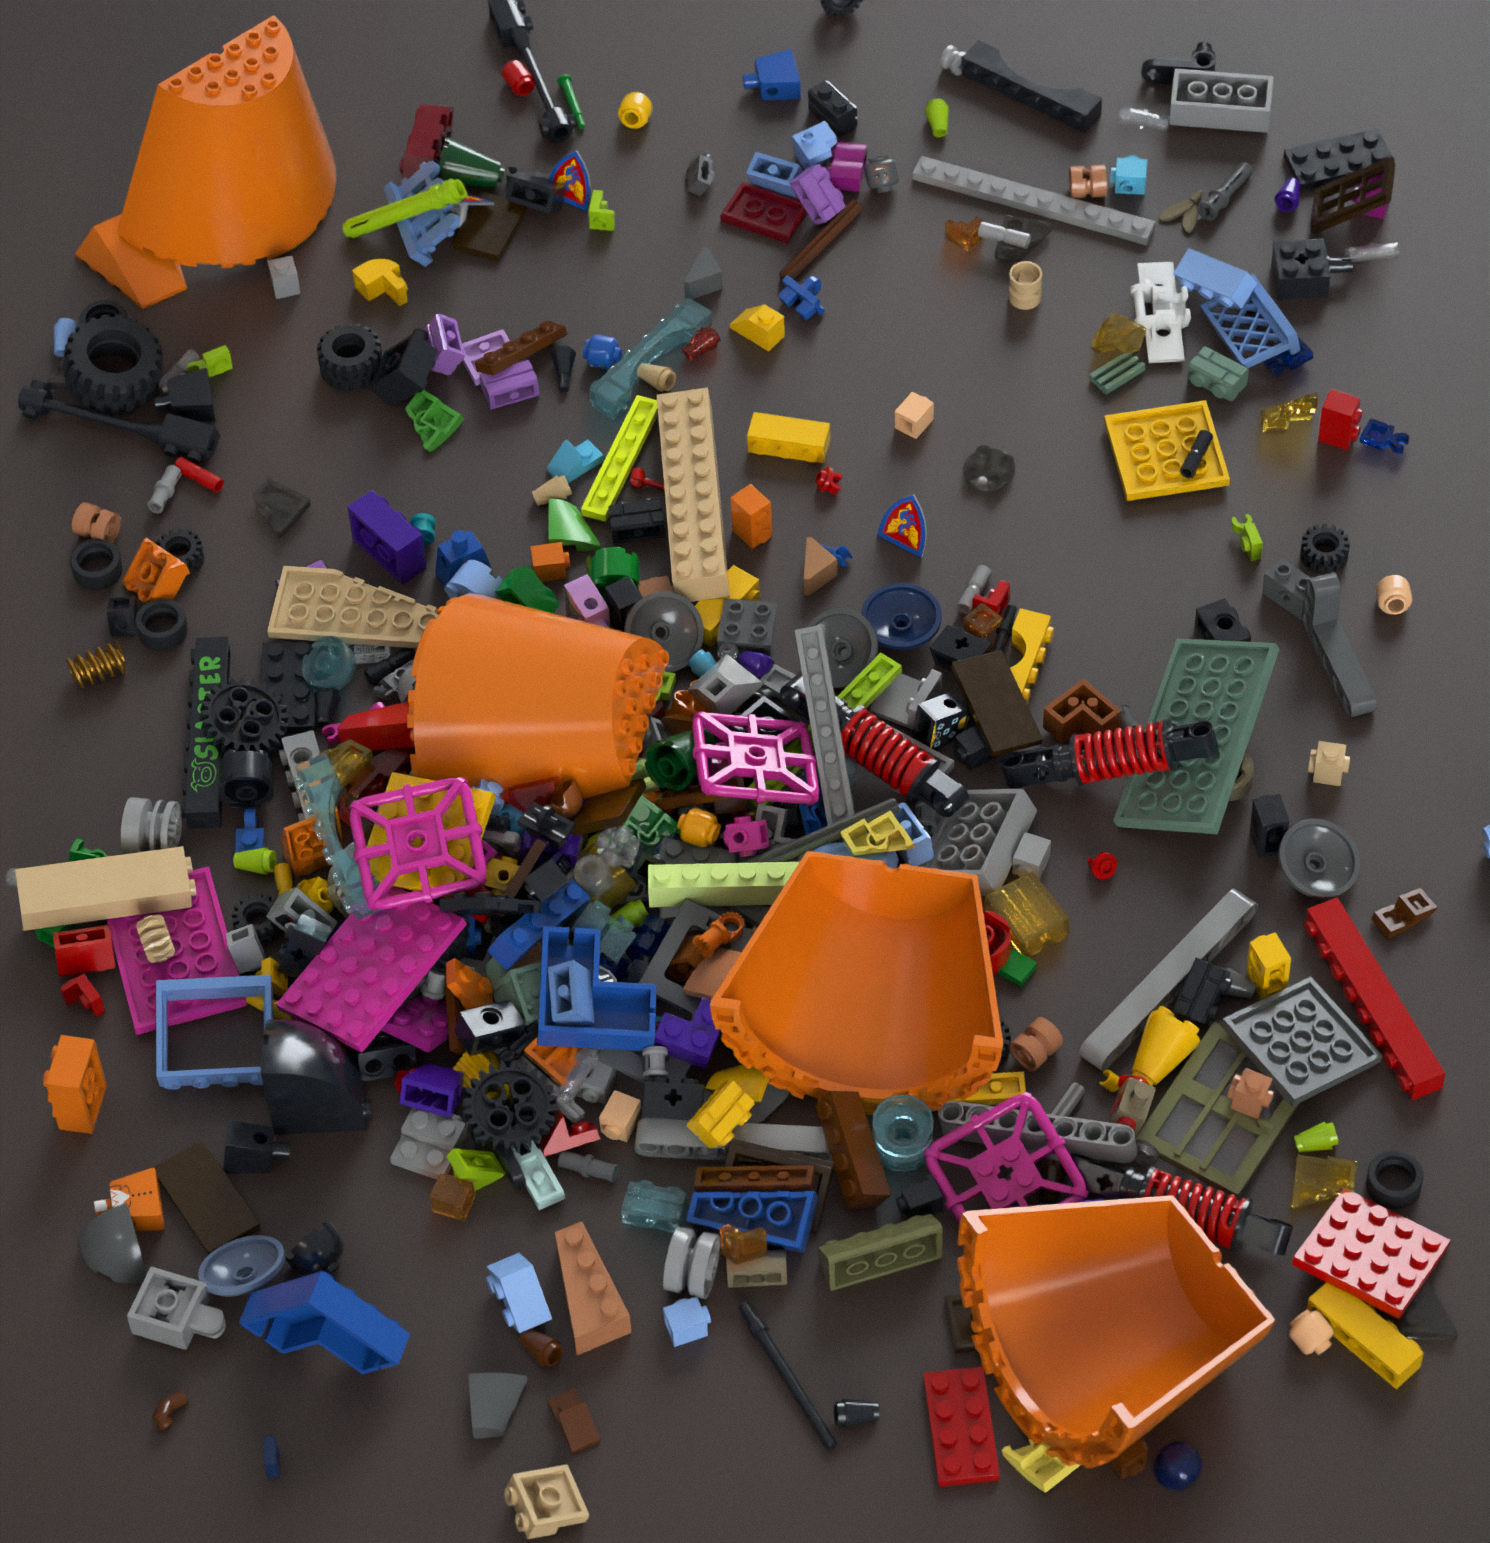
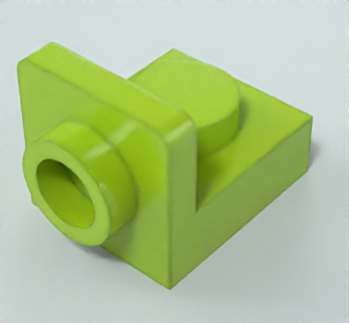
[589,190,615,231]

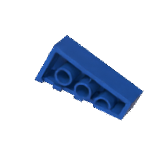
[686,1191,819,1253]

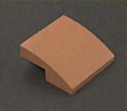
[683,947,742,1000]

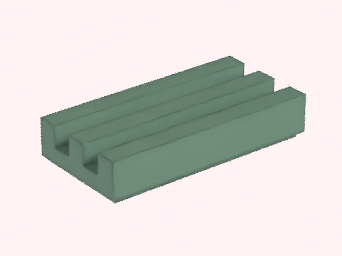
[1089,350,1146,395]

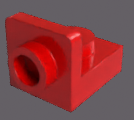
[972,580,1010,623]
[60,974,105,1017]

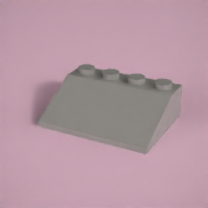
[918,789,1037,896]

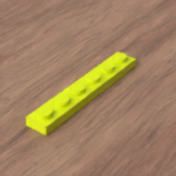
[581,395,658,522]

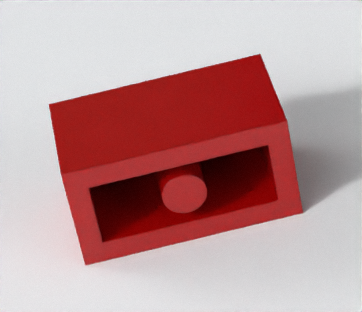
[1318,389,1363,450]
[53,925,115,977]

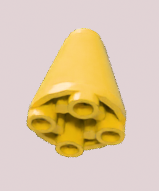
[1131,1006,1201,1086]

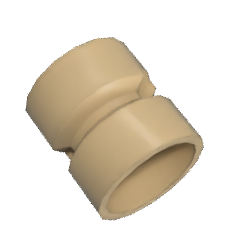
[1009,261,1042,310]

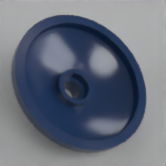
[861,583,942,650]

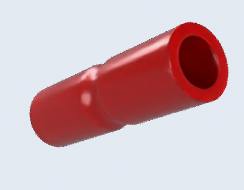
[174,457,224,493]

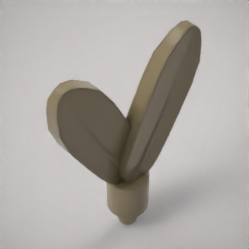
[1159,190,1203,233]

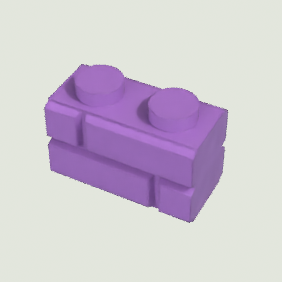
[789,164,846,225]
[424,314,465,375]
[480,360,539,410]

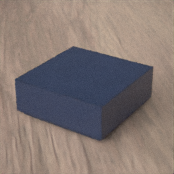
[264,1436,280,1478]

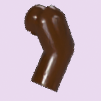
[152,1389,188,1430]

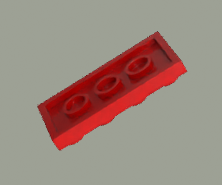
[923,1366,1000,1487]

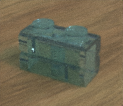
[621,1180,688,1233]

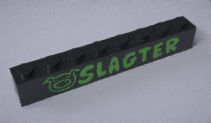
[181,637,231,829]

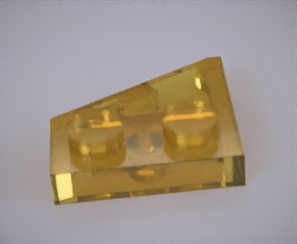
[296,739,373,793]

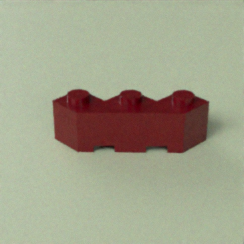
[400,104,454,179]

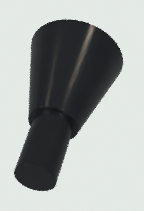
[551,346,577,392]

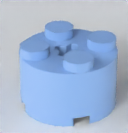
[444,560,503,600]

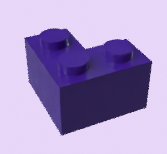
[653,997,722,1070]

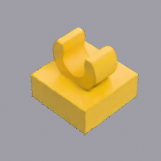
[255,957,288,996]

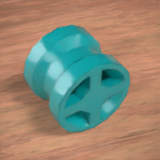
[410,513,436,546]

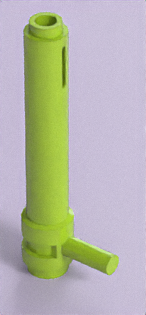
[343,179,467,238]

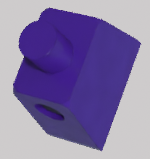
[400,1064,464,1118]

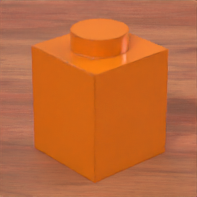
[530,542,571,582]

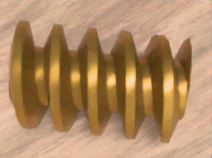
[66,640,126,689]

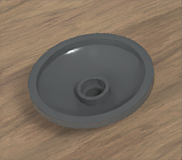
[624,592,704,672]
[806,608,878,689]
[1278,819,1360,899]

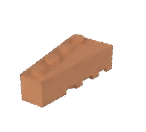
[555,1221,632,1355]

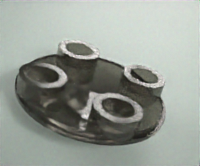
[963,445,1015,491]

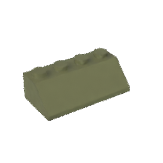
[818,1214,943,1291]

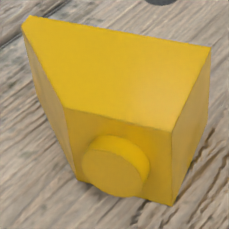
[729,304,785,352]

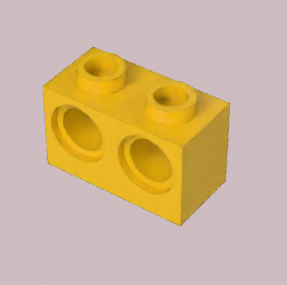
[1246,932,1291,999]

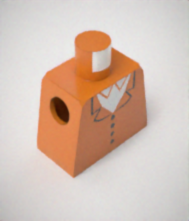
[94,1168,165,1231]

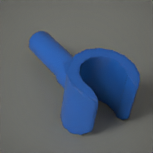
[820,544,853,567]

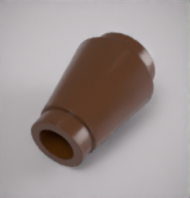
[519,1328,563,1367]

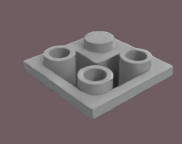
[687,654,763,715]

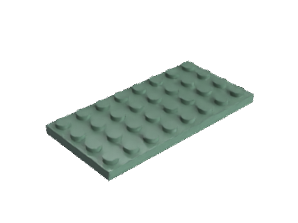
[1113,638,1280,834]

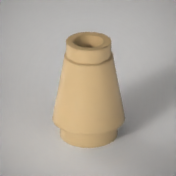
[637,363,676,392]
[532,475,572,506]

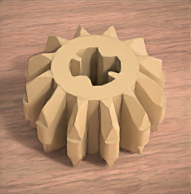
[136,914,175,963]

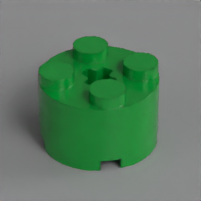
[586,547,640,604]

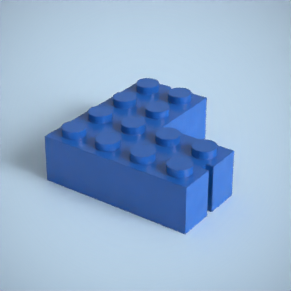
[537,926,657,1051]
[239,1271,410,1374]

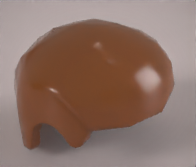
[549,780,583,819]

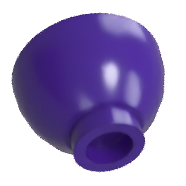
[737,652,775,680]

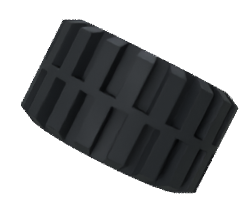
[317,323,383,392]

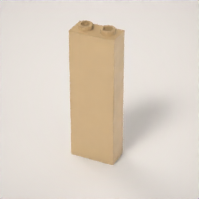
[15,846,196,931]

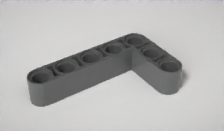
[1303,572,1377,718]

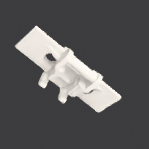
[1130,262,1191,363]

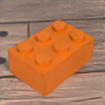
[43,1035,107,1134]

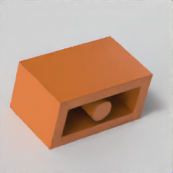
[730,484,772,549]

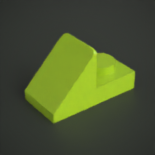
[446,1148,506,1194]

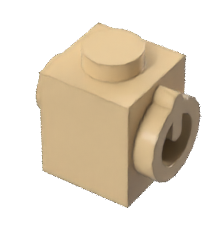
[1308,741,1350,786]

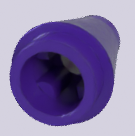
[1275,178,1300,213]

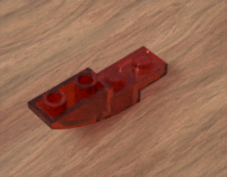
[336,747,416,824]

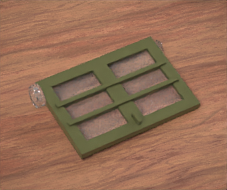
[1135,1021,1299,1200]

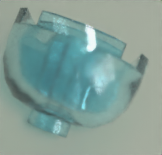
[301,636,357,690]

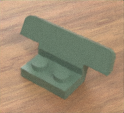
[485,957,540,1060]

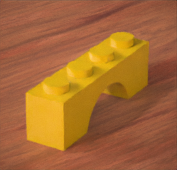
[1010,608,1054,704]

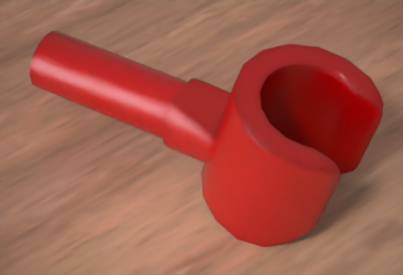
[631,468,665,491]

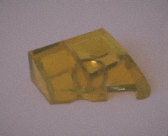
[1090,312,1146,354]
[1260,393,1318,431]
[1291,1155,1358,1208]

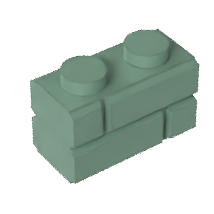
[1187,346,1249,402]

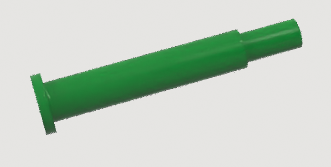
[557,74,585,129]

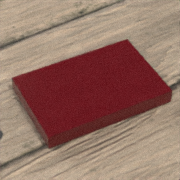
[720,182,807,244]

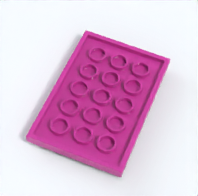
[107,866,247,1035]
[276,883,467,1052]

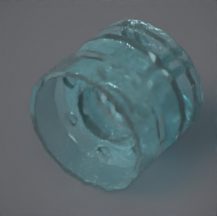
[872,1095,934,1172]

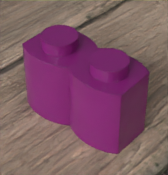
[827,142,867,192]

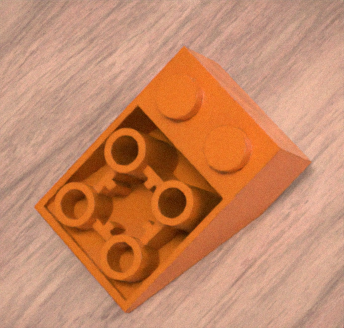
[280,807,345,878]

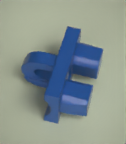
[778,275,826,321]

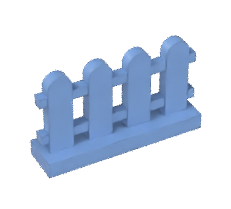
[383,161,460,267]

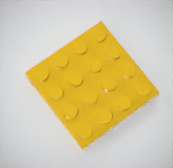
[1104,400,1230,501]
[357,772,496,898]

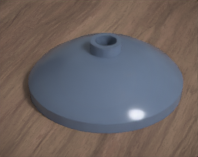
[198,1235,286,1297]

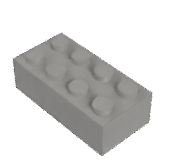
[1169,69,1274,133]

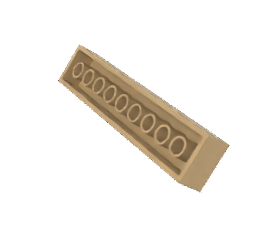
[657,387,730,602]

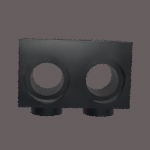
[355,1032,417,1081]

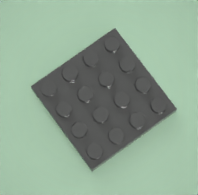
[1221,977,1383,1106]

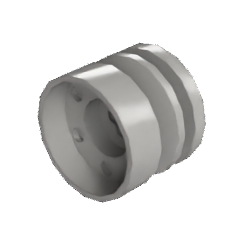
[121,797,182,854]

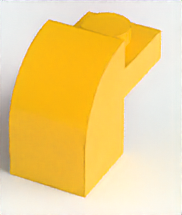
[352,259,408,307]

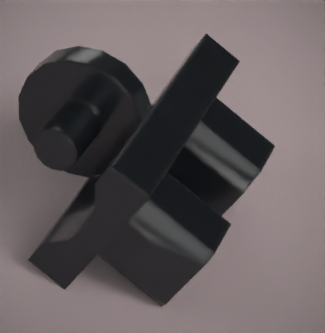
[517,801,576,850]

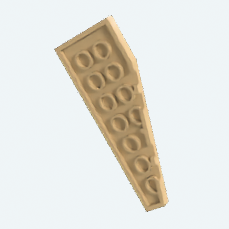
[267,566,439,648]

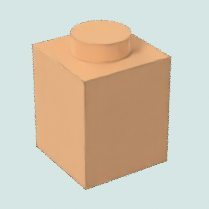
[895,392,934,439]
[599,1090,642,1142]

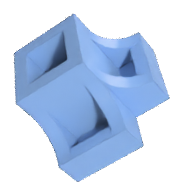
[792,121,837,170]

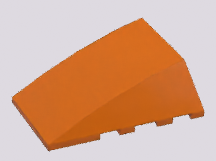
[75,214,187,310]

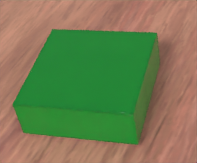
[997,949,1037,987]

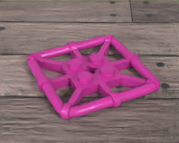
[692,711,819,805]
[349,777,487,911]
[923,1092,1089,1224]

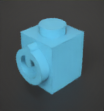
[1111,156,1147,195]

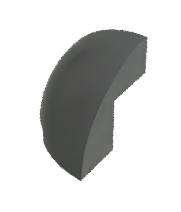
[78,1203,147,1284]

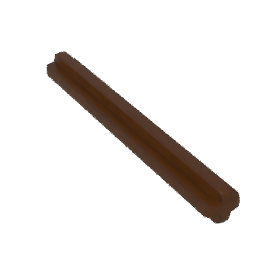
[779,199,861,281]

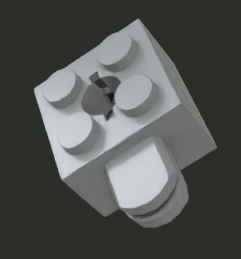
[127,1267,226,1350]

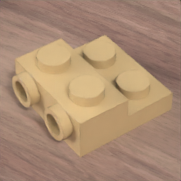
[504,1464,589,1539]

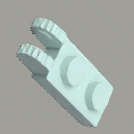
[510,1140,565,1210]

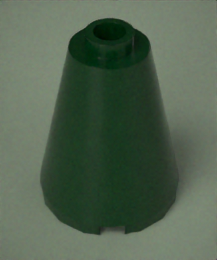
[438,137,505,187]
[644,728,716,793]

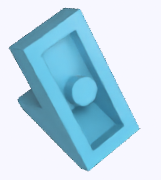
[547,440,604,483]

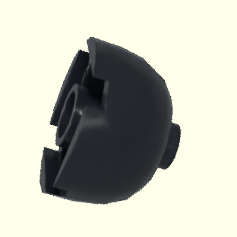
[285,1220,344,1276]

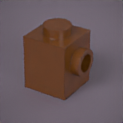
[1108,1437,1148,1480]

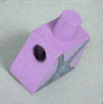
[564,574,610,628]

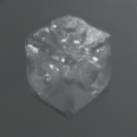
[596,825,640,868]

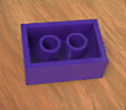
[347,490,427,585]

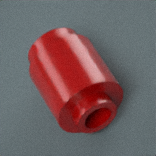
[501,60,535,96]

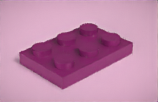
[381,994,449,1052]

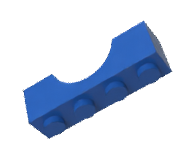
[488,878,591,971]

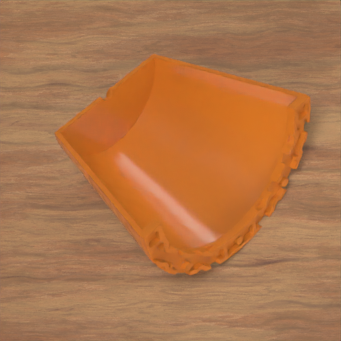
[117,15,336,268]
[407,594,669,810]
[710,851,1003,1116]
[957,1195,1275,1468]

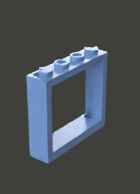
[156,975,274,1090]

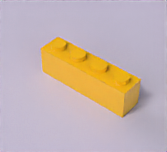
[1307,1282,1423,1390]

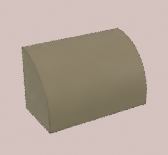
[726,1250,787,1288]

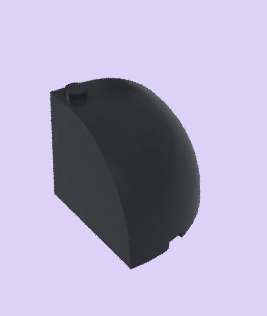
[261,1019,372,1135]

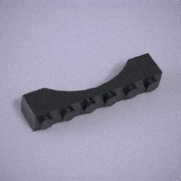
[962,40,1102,133]

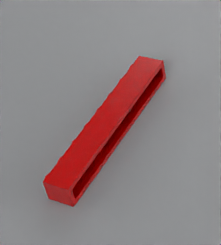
[1304,897,1445,1100]

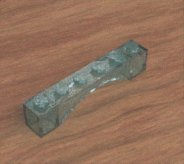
[589,298,712,420]
[294,752,385,920]

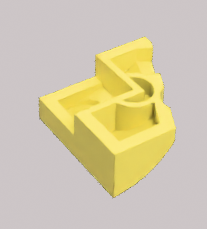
[840,810,915,856]
[1002,1439,1080,1493]

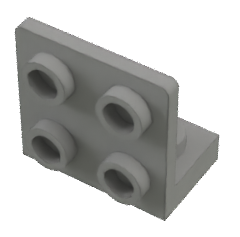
[870,669,942,730]

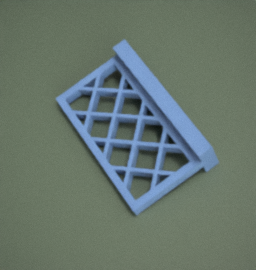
[1200,274,1301,368]

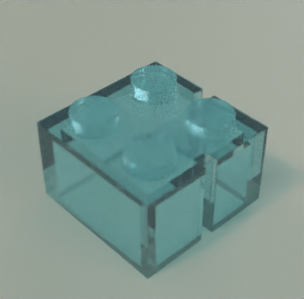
[569,899,637,962]

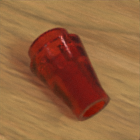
[682,325,721,361]

